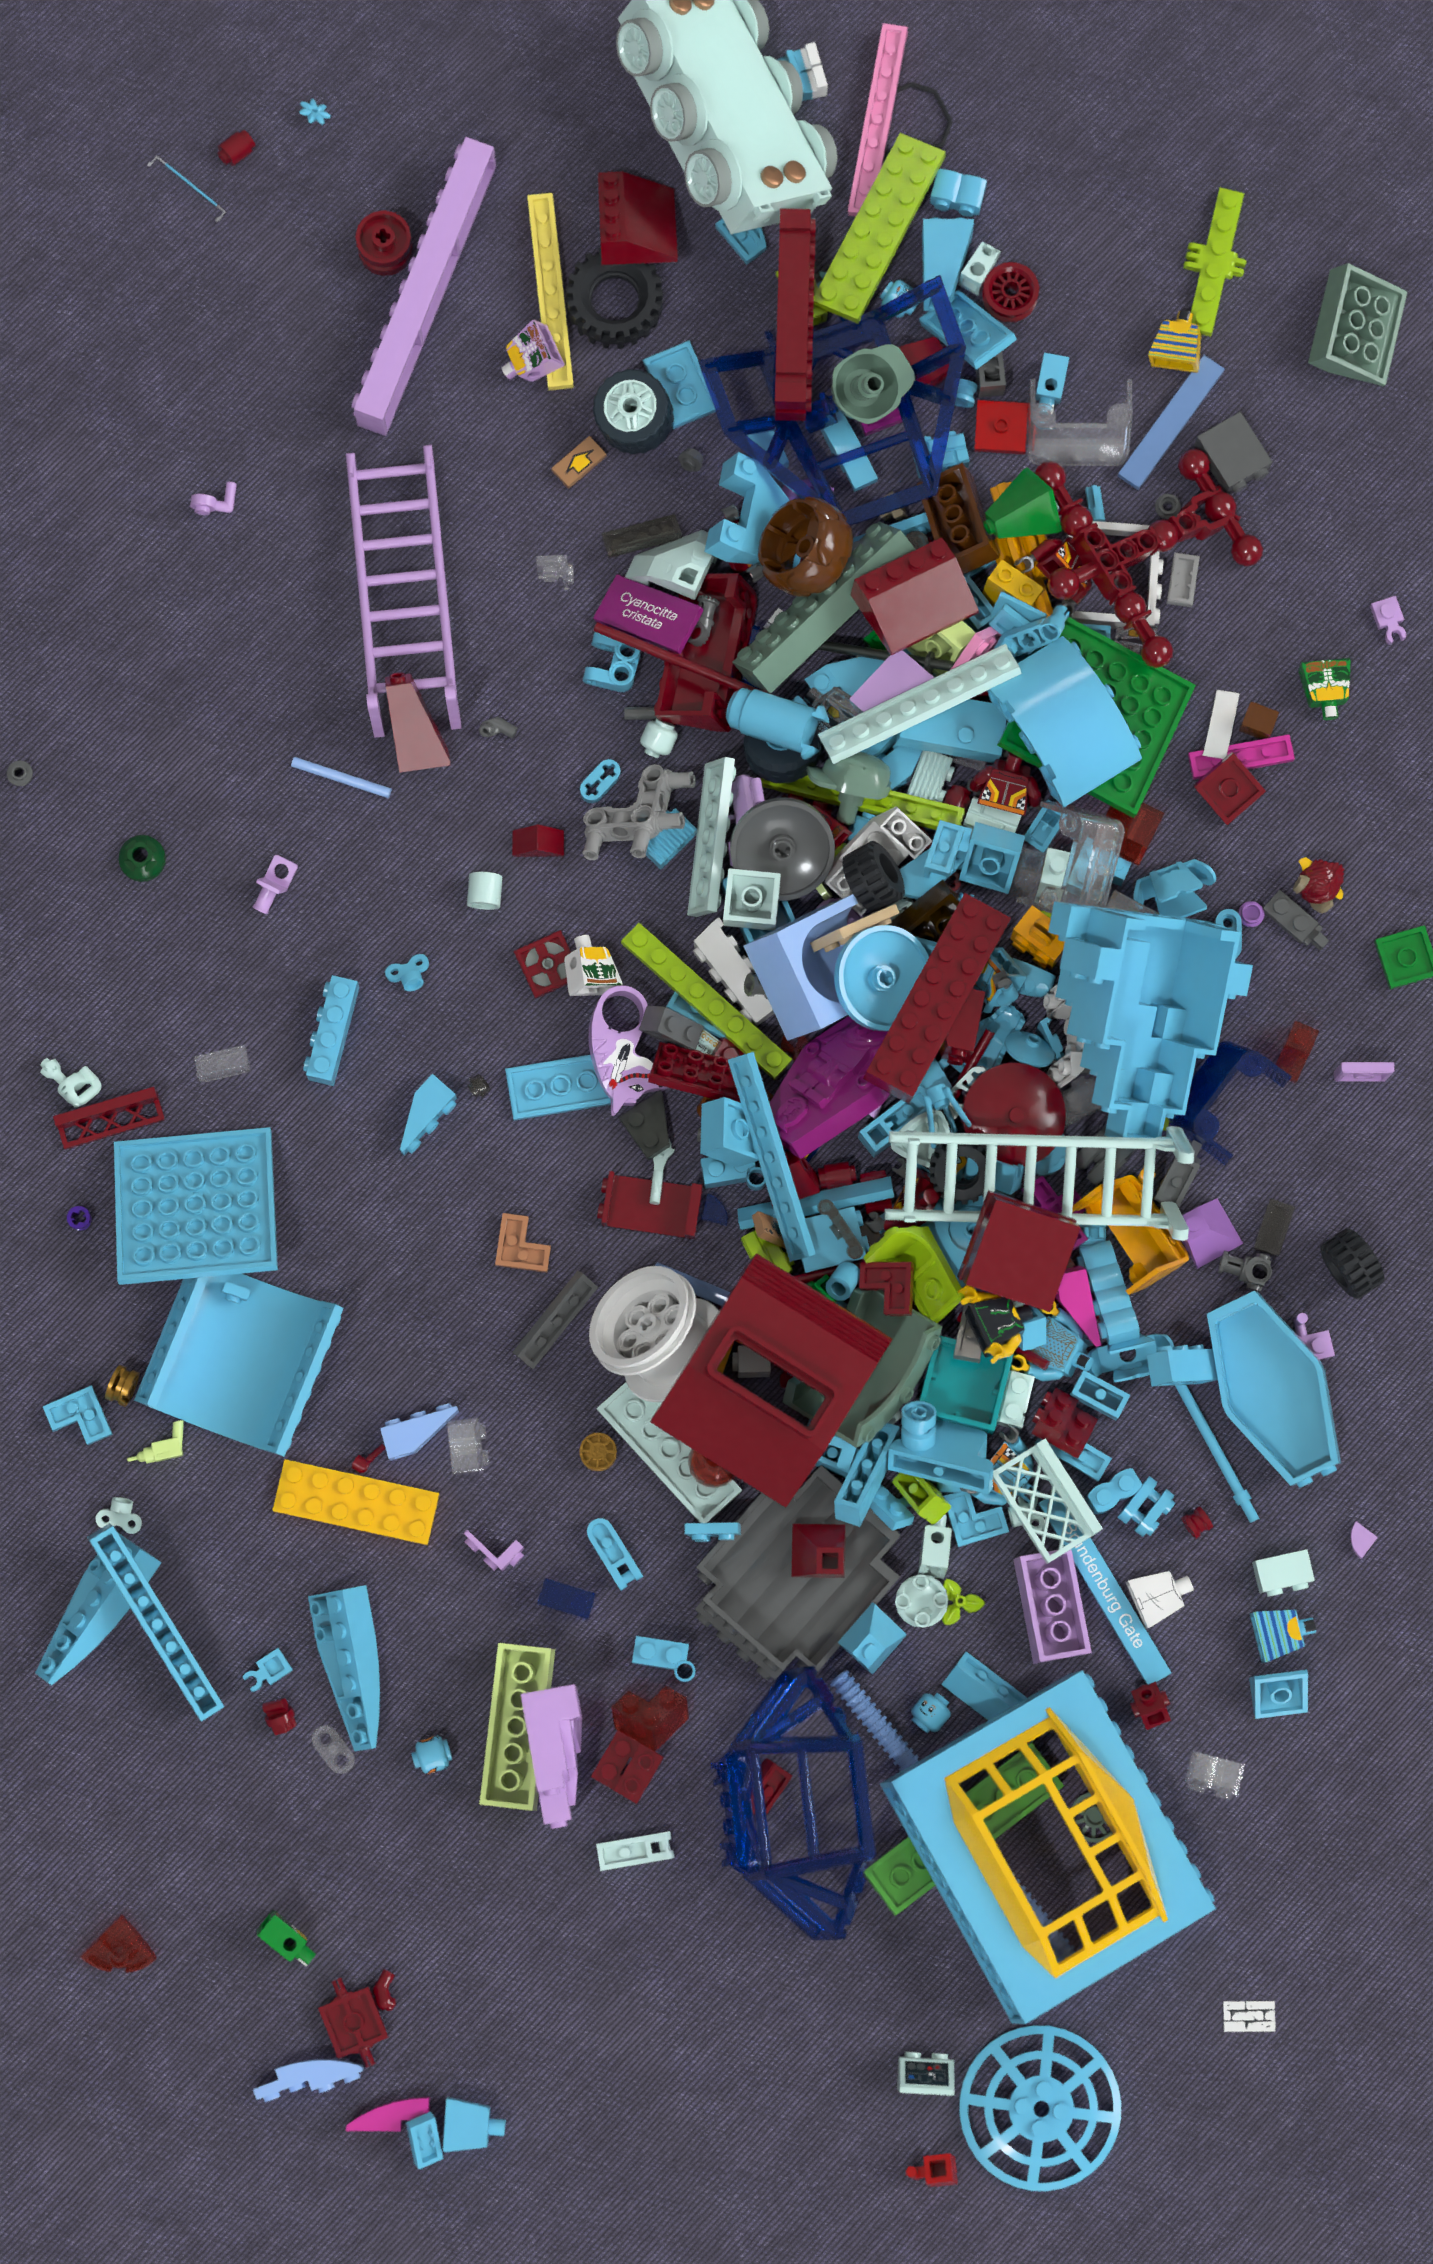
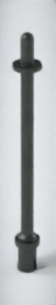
[761,628,954,674]

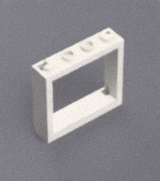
[1062,521,1163,630]

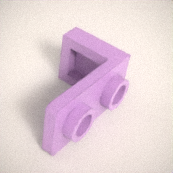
[463,1530,524,1572]

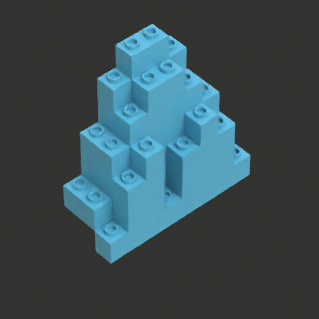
[1048,901,1253,1138]

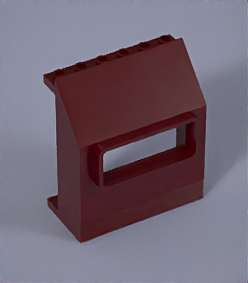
[650,1253,892,1508]

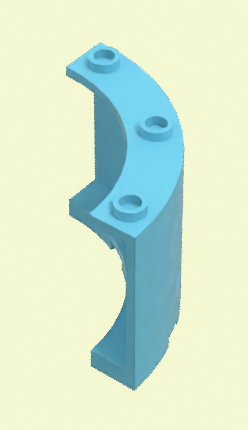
[987,636,1142,807]

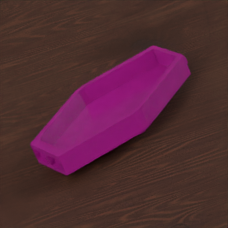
[769,1016,890,1159]

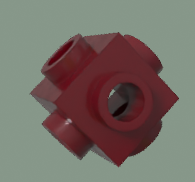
[1130,1682,1171,1730]

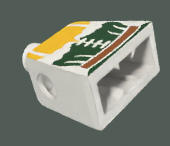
[564,935,623,996]

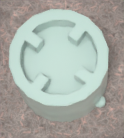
[467,872,502,910]

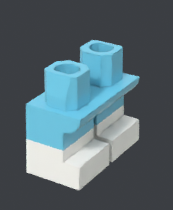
[777,42,828,101]

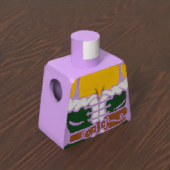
[502,319,565,382]

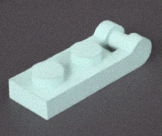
[596,1831,675,1871]

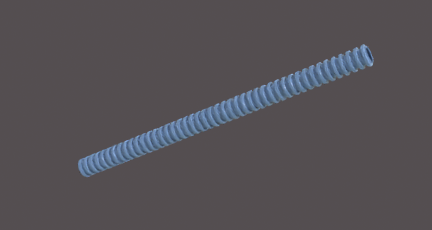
[830,1670,1076,1962]

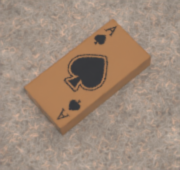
[752,1211,786,1249]

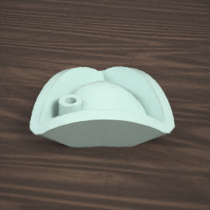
[891,1110,950,1168]

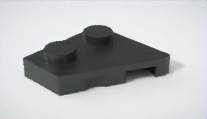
[619,1090,670,1161]

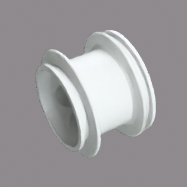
[589,1266,719,1402]

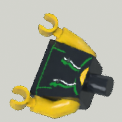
[958,1285,1033,1364]

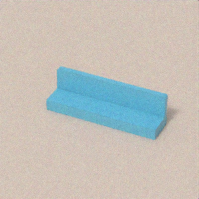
[942,1652,1035,1745]

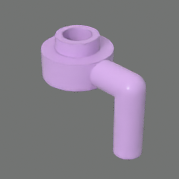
[190,482,237,515]

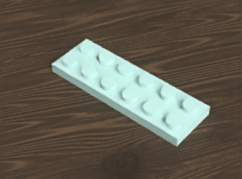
[687,757,736,917]
[597,1382,742,1523]

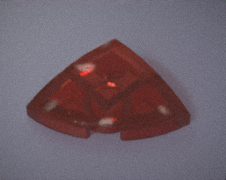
[81,1914,157,1973]

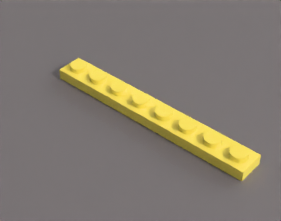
[527,193,574,390]

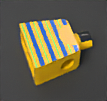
[1148,310,1201,373]

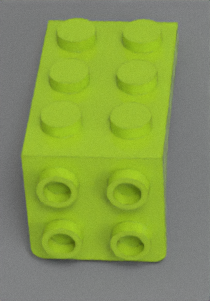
[863,1226,965,1323]

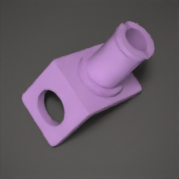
[253,855,298,914]

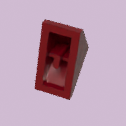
[512,824,564,857]

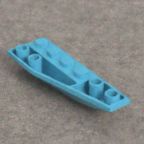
[35,1531,161,1685]
[308,1585,380,1751]

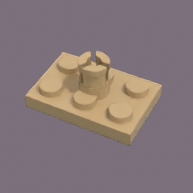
[810,904,899,952]

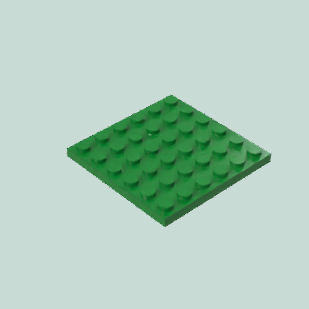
[997,617,1196,818]

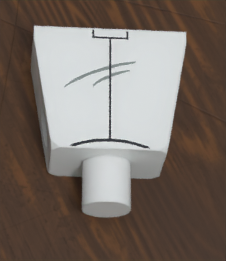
[1126,1571,1194,1629]

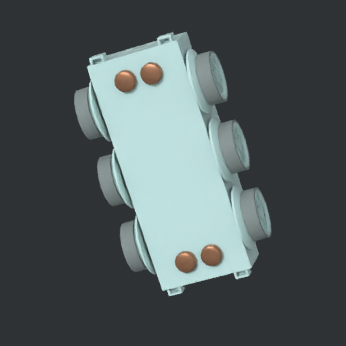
[616,0,837,234]

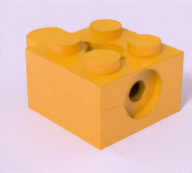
[1010,905,1065,970]

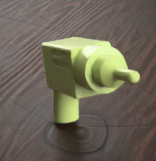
[127,1420,184,1464]

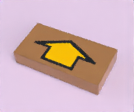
[552,436,607,489]

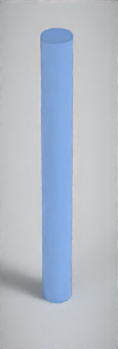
[291,757,392,798]

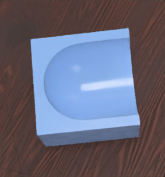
[743,894,858,1041]

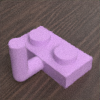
[1293,1313,1335,1360]

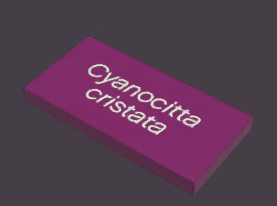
[593,574,704,654]

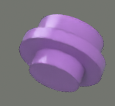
[1238,901,1264,927]

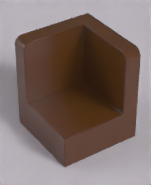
[1239,702,1279,739]

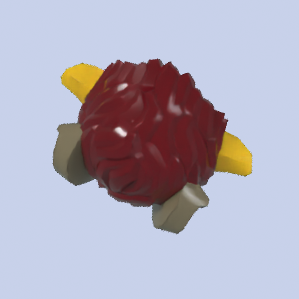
[1292,857,1344,913]

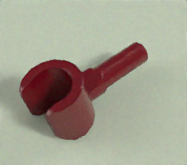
[352,1444,386,1473]

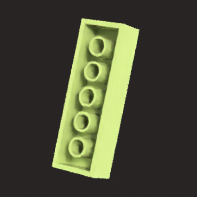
[480,1643,555,1811]

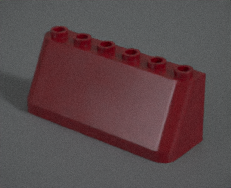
[654,573,757,732]

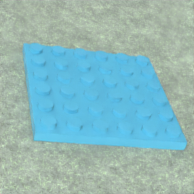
[114,1127,278,1285]

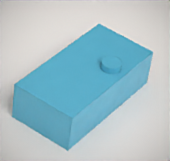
[895,699,1007,763]

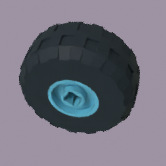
[744,727,821,784]

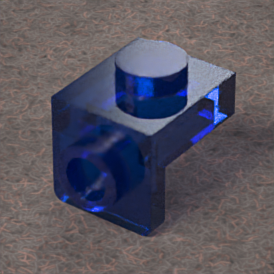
[804,392,839,434]

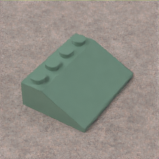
[1308,263,1407,386]

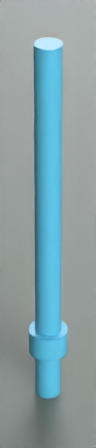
[1175,1385,1259,1523]

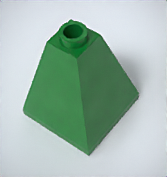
[983,467,1062,539]

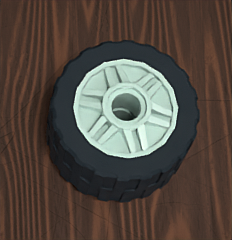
[593,369,674,454]

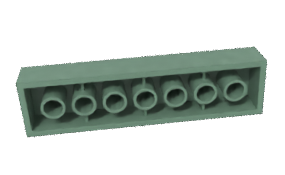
[733,522,916,694]

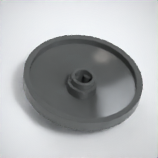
[730,797,835,901]

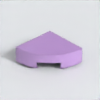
[1350,1521,1378,1559]

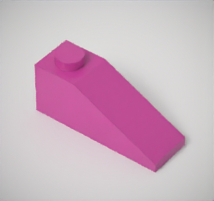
[1055,1265,1101,1347]

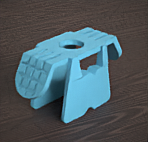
[1134,859,1216,918]
[1088,1333,1174,1382]

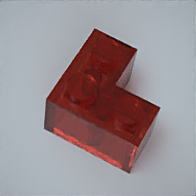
[611,1686,689,1752]

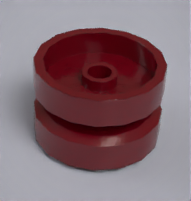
[355,210,413,276]

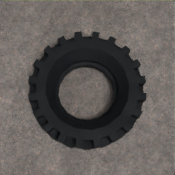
[566,248,663,349]

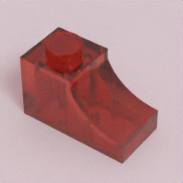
[1272,1021,1319,1083]

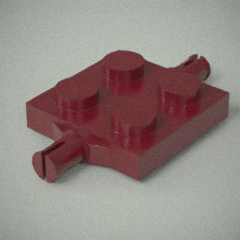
[318,1977,389,2068]

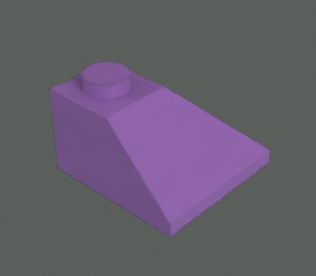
[1181,1198,1243,1269]

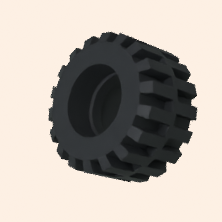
[842,841,905,913]
[929,1144,987,1205]
[1320,1228,1385,1300]

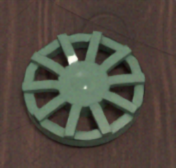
[1071,1792,1112,1843]

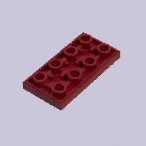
[648,1042,760,1103]

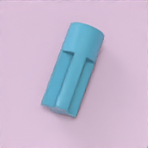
[1085,485,1105,522]

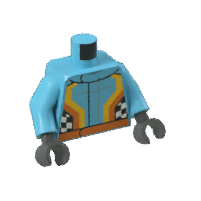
[973,948,1027,1013]
[960,1424,1040,1506]

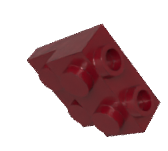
[1032,1388,1098,1459]

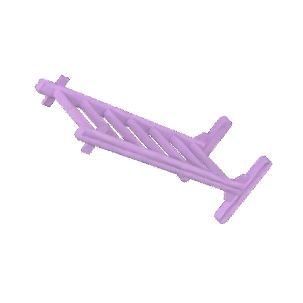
[346,445,461,738]

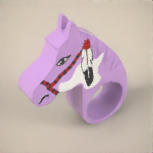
[589,986,668,1116]

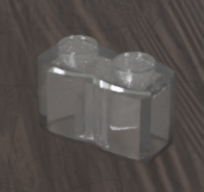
[447,1418,489,1475]
[1184,1751,1245,1800]

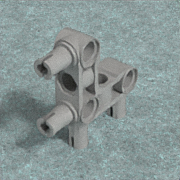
[583,764,695,860]

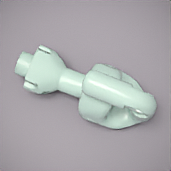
[40,1058,101,1108]

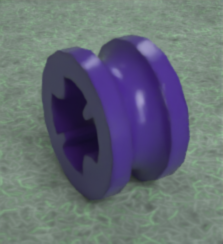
[67,1206,92,1231]

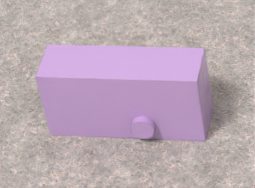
[1013,1549,1091,1664]

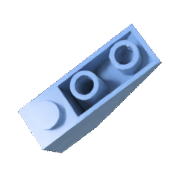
[380,1403,459,1461]

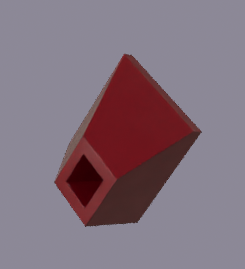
[791,1524,846,1578]

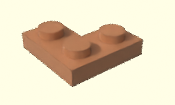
[495,1213,551,1273]

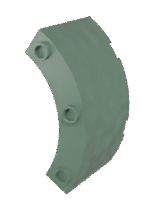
[783,1287,942,1448]

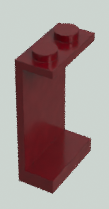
[597,1171,703,1240]

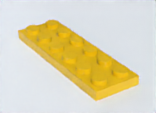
[273,1459,440,1545]

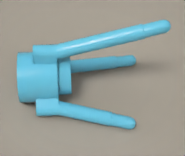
[923,1084,972,1149]

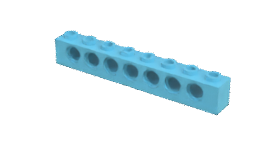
[87,1523,224,1721]

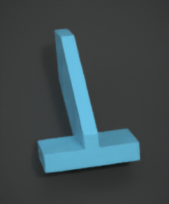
[899,826,972,899]

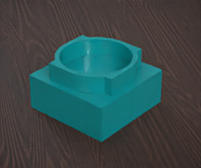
[919,1336,1014,1434]

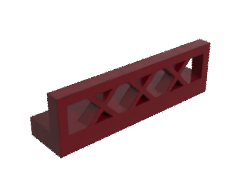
[53,1087,165,1150]

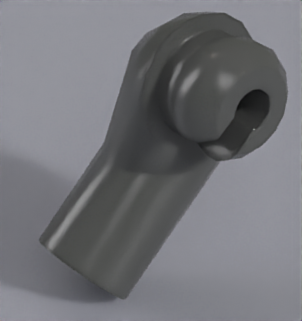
[479,717,518,739]

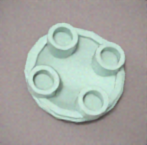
[895,1574,948,1628]

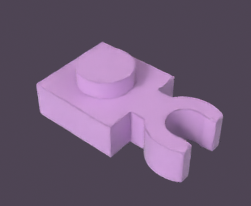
[1370,596,1406,645]

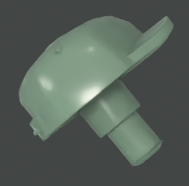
[831,344,915,424]
[806,751,891,825]

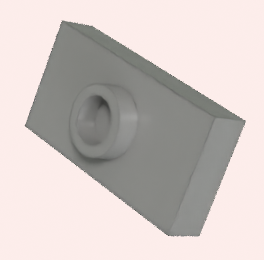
[1167,552,1200,607]

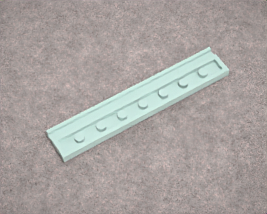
[818,644,1022,764]

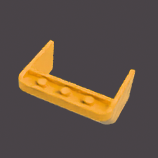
[1073,1175,1189,1295]

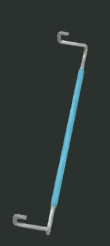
[148,156,226,222]

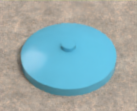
[834,925,929,1031]

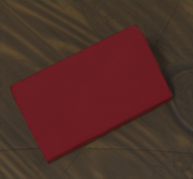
[736,1758,793,1820]

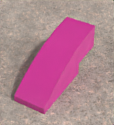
[346,2096,430,2131]

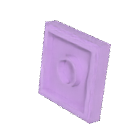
[1334,1062,1394,1082]

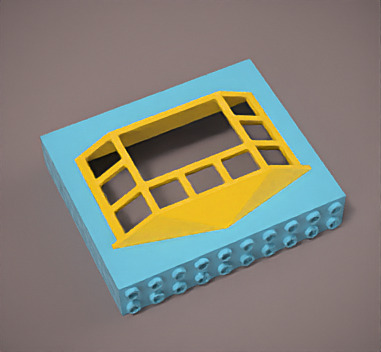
[880,1670,1216,2024]

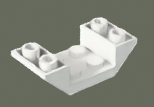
[825,806,932,916]
[1043,984,1085,1089]

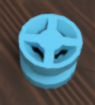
[949,379,978,408]

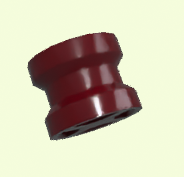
[1181,1506,1214,1540]

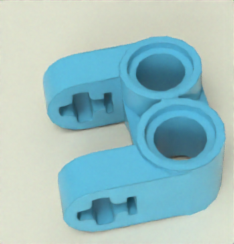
[583,632,640,692]

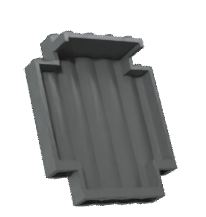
[695,1466,901,1681]

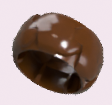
[758,496,853,597]

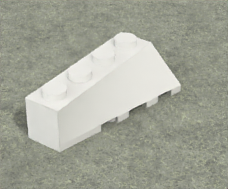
[693,917,775,1027]

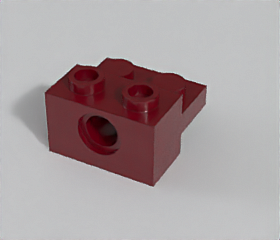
[591,1731,664,1804]

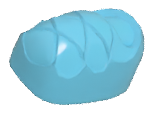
[1013,958,1056,997]

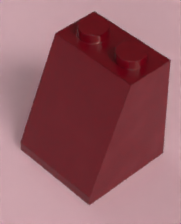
[939,989,985,1066]

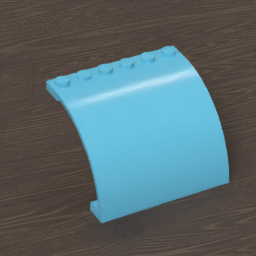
[134,1274,344,1456]

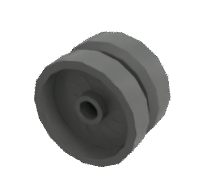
[1076,1126,1137,1187]

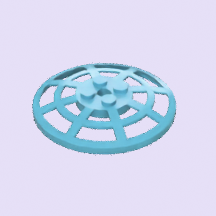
[959,2025,1121,2191]

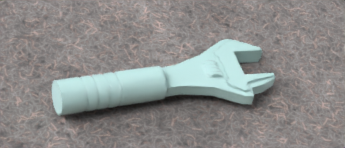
[649,1139,675,1205]

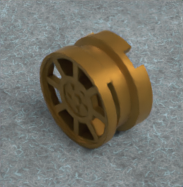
[105,1365,140,1407]
[580,1433,617,1471]

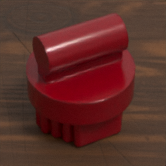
[262,1698,297,1735]

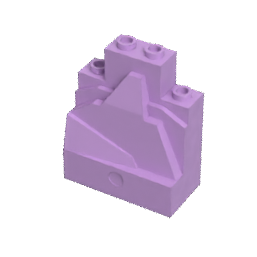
[521,1684,583,1829]

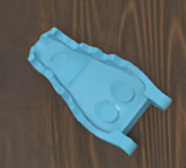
[938,1005,1025,1087]

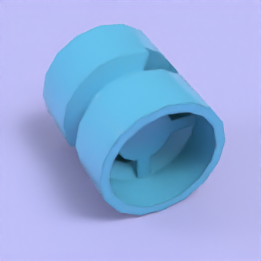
[901,1401,936,1452]

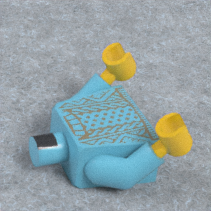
[1010,1301,1093,1381]

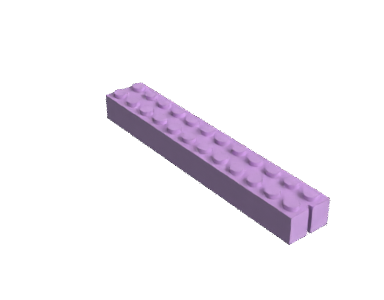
[352,137,496,436]

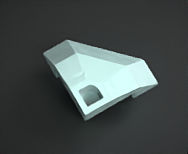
[625,530,717,600]

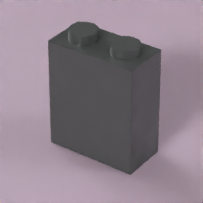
[1194,412,1273,493]

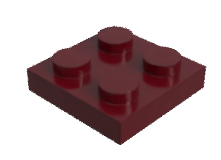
[1193,752,1266,825]

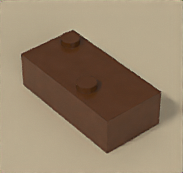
[917,462,1000,575]

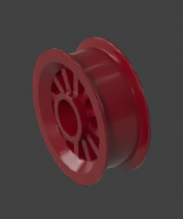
[982,262,1039,322]

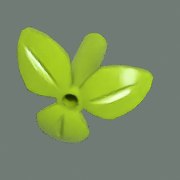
[942,1579,985,1625]

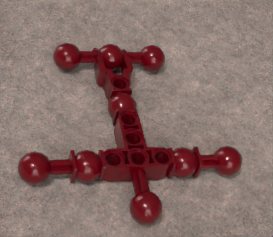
[1035,449,1263,668]

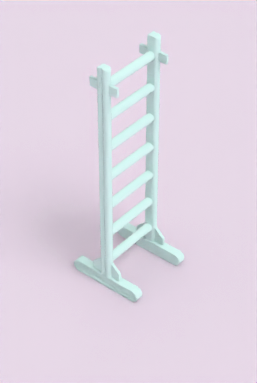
[884,1126,1194,1240]

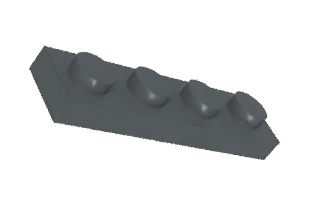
[512,1270,598,1369]

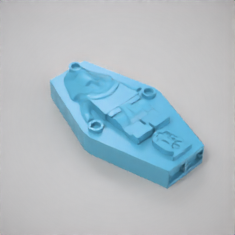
[1207,1291,1341,1488]

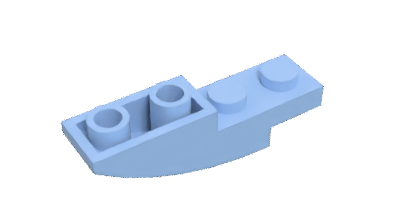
[253,2059,365,2102]

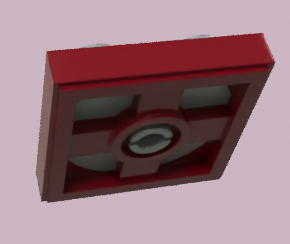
[514,930,571,999]

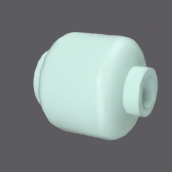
[640,718,678,758]

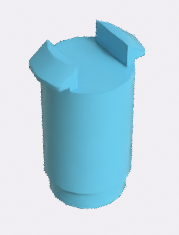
[726,688,829,760]

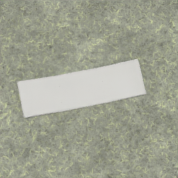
[1203,690,1240,759]

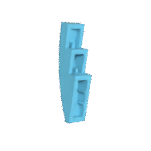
[811,398,878,492]

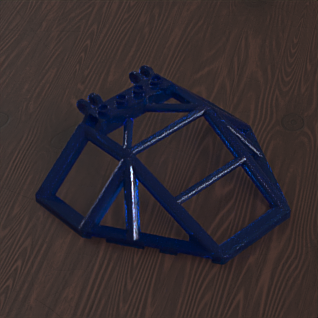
[698,275,966,526]
[711,1666,875,1940]

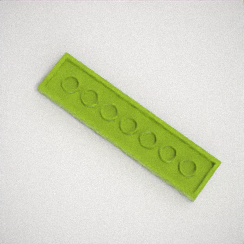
[814,133,946,324]

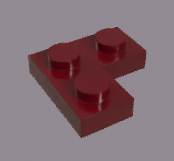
[859,1262,914,1316]

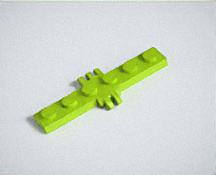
[1183,188,1246,337]

